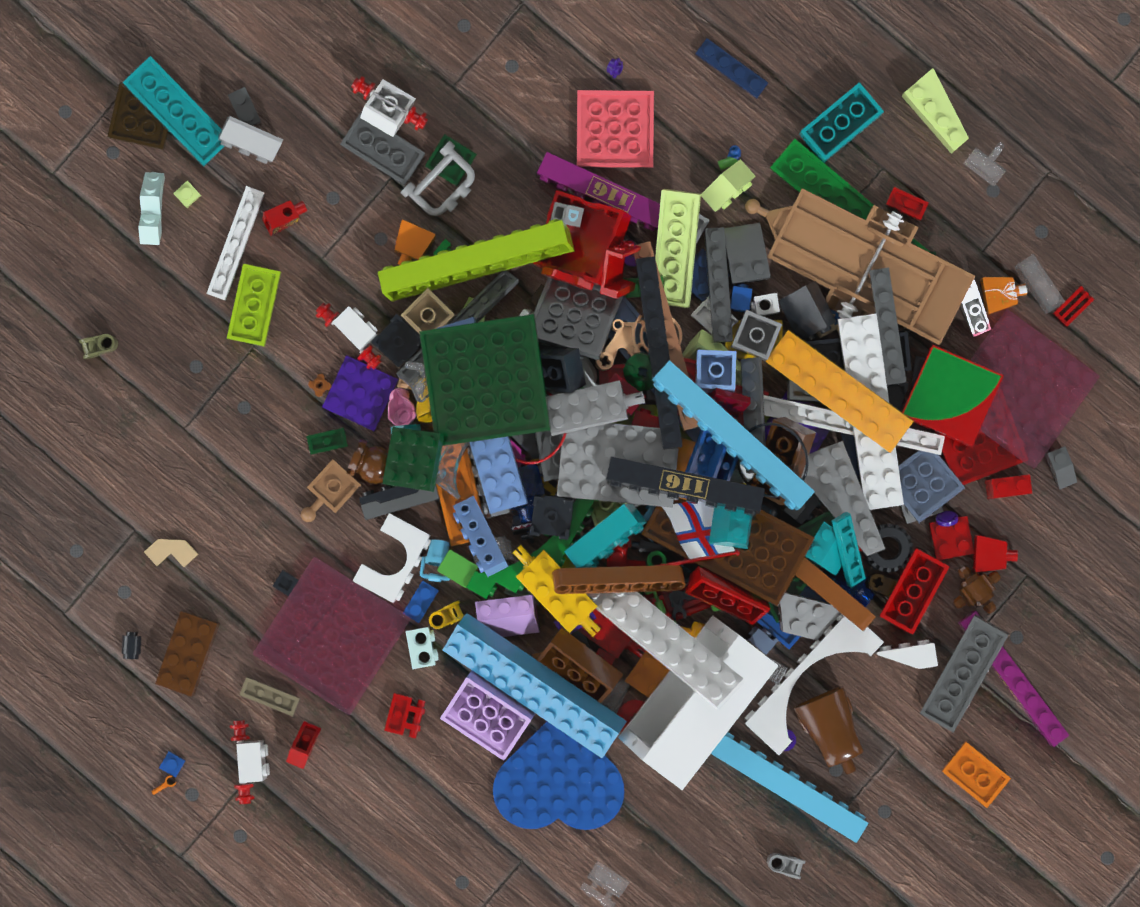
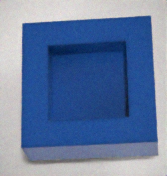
[159,751,186,778]

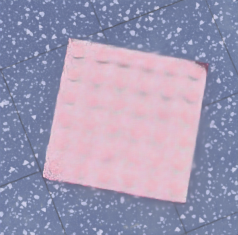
[970,309,1100,469]
[253,556,411,716]

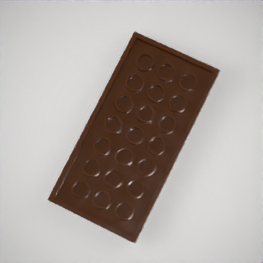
[642,498,815,607]

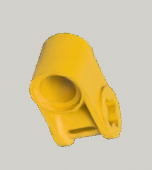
[429,600,465,629]

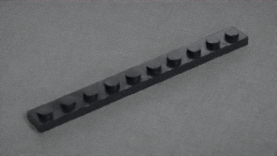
[636,256,682,450]

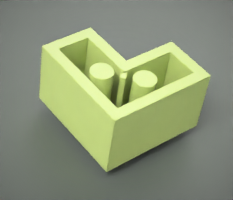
[701,159,756,212]

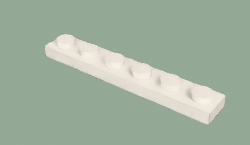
[207,186,265,300]

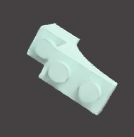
[139,172,165,245]

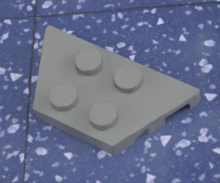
[778,592,841,640]

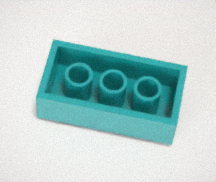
[799,82,884,163]
[564,504,647,568]

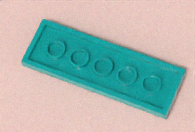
[123,56,224,167]

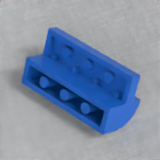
[685,429,738,506]

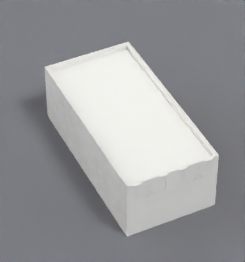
[618,615,778,790]

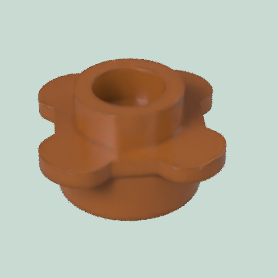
[308,374,331,397]

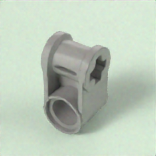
[767,853,806,879]

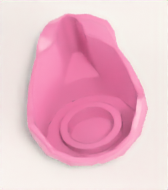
[388,388,416,426]

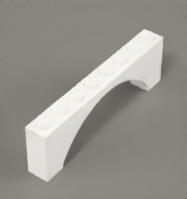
[745,614,884,755]

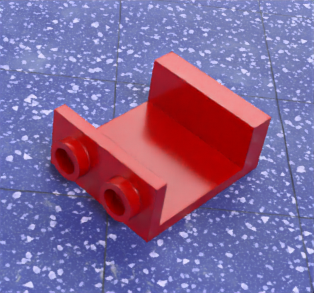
[600,241,641,299]

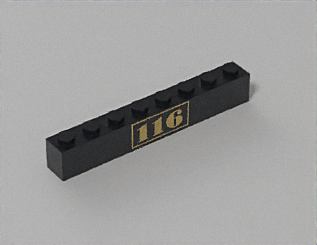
[606,456,765,516]

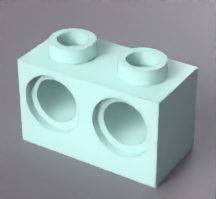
[406,627,439,669]

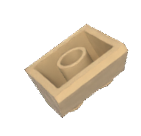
[401,288,455,335]

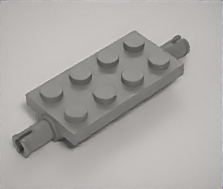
[547,381,645,436]

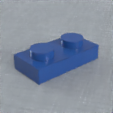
[403,581,439,623]

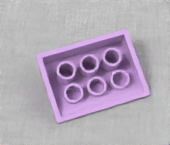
[440,670,535,761]

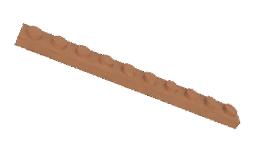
[633,241,699,431]

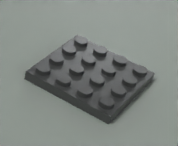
[534,277,623,360]

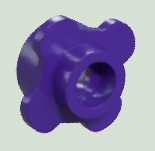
[607,58,623,78]

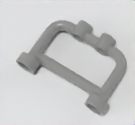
[400,141,475,216]

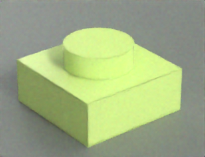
[173,181,201,208]

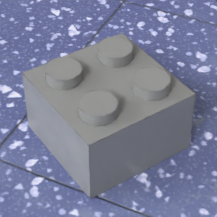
[731,310,782,361]

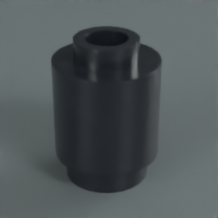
[121,632,142,659]

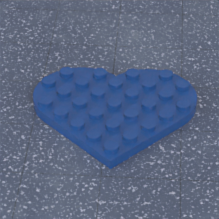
[493,721,624,830]

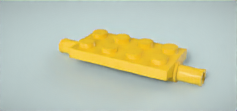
[512,545,601,637]

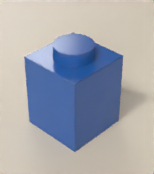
[730,284,752,313]

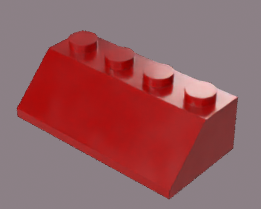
[879,548,950,634]
[685,567,770,625]

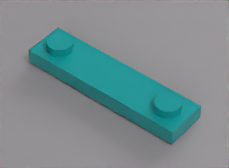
[832,512,866,588]

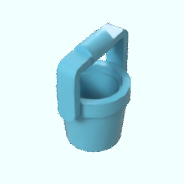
[420,540,450,582]

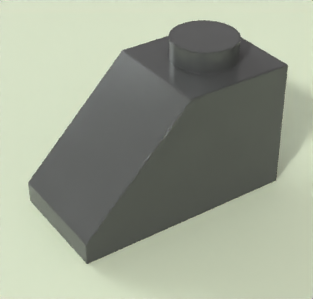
[1044,446,1077,490]

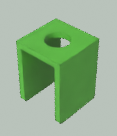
[437,550,478,588]

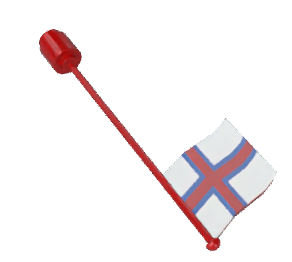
[654,501,740,566]

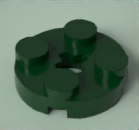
[623,352,654,392]

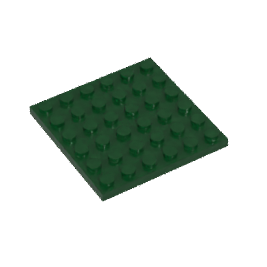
[419,314,551,446]

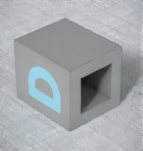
[551,202,584,227]

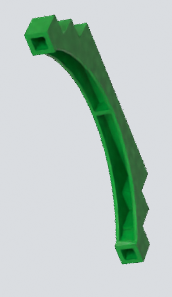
[466,387,599,599]

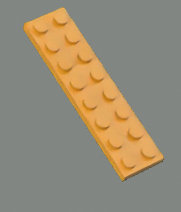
[766,330,914,453]

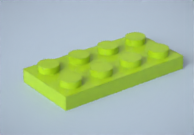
[227,264,281,347]

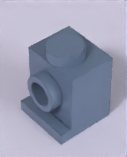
[748,626,779,655]

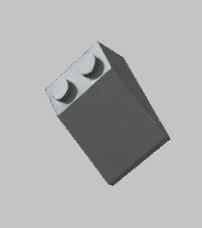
[724,223,770,285]

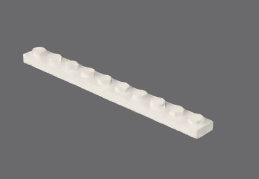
[763,395,945,455]

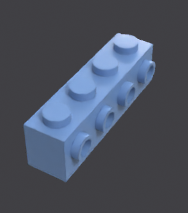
[453,496,509,577]

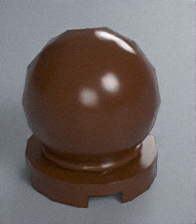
[346,439,388,484]

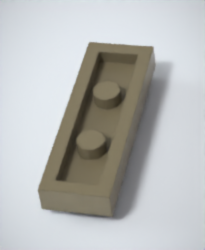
[239,677,300,716]

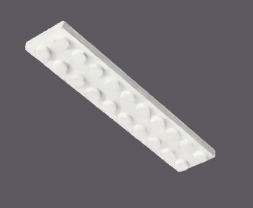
[837,314,904,510]
[586,592,745,710]

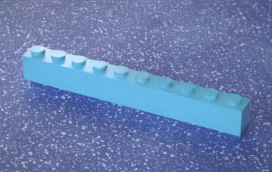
[652,360,815,511]
[711,732,868,843]

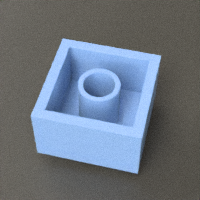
[695,350,736,393]

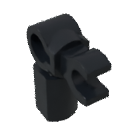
[669,588,697,620]

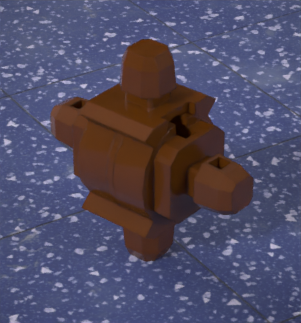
[953,566,1001,614]

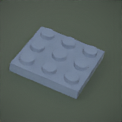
[898,450,965,523]

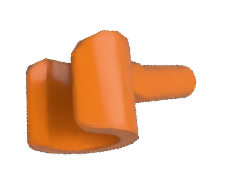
[151,776,176,795]

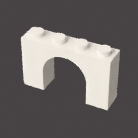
[353,513,431,603]

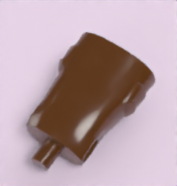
[793,686,864,775]

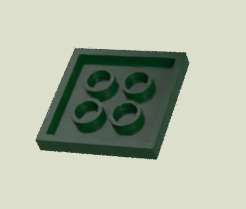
[382,427,444,492]

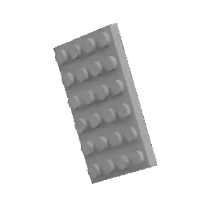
[557,423,678,508]

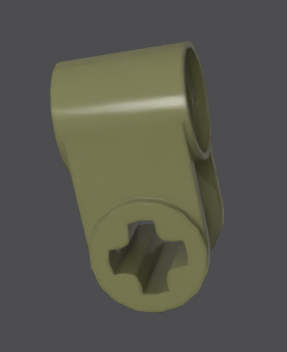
[79,334,118,359]

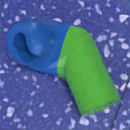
[717,145,741,170]

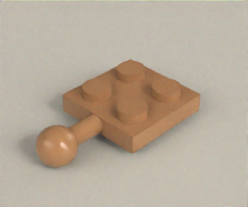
[301,459,361,522]

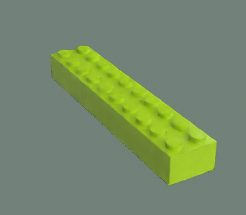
[378,219,574,302]

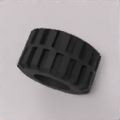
[864,524,913,572]

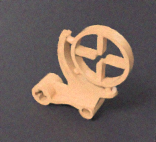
[595,314,682,371]

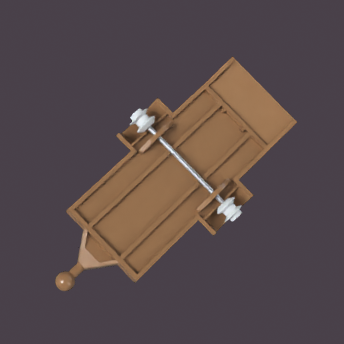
[745,188,975,345]

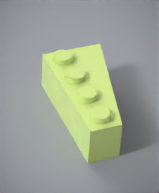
[902,68,969,154]

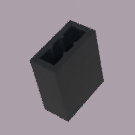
[778,281,837,341]

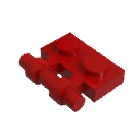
[384,693,426,738]

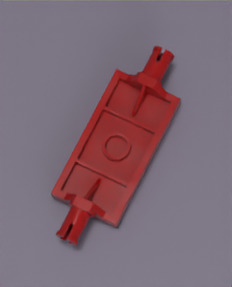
[577,609,646,658]

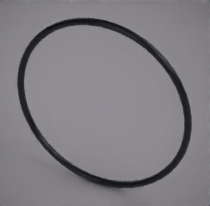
[737,422,809,498]

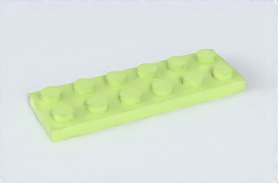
[655,189,701,308]

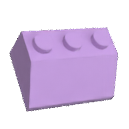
[475,594,540,637]

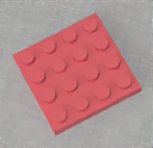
[577,90,654,168]

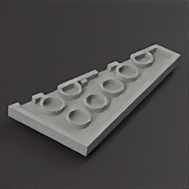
[801,441,885,556]

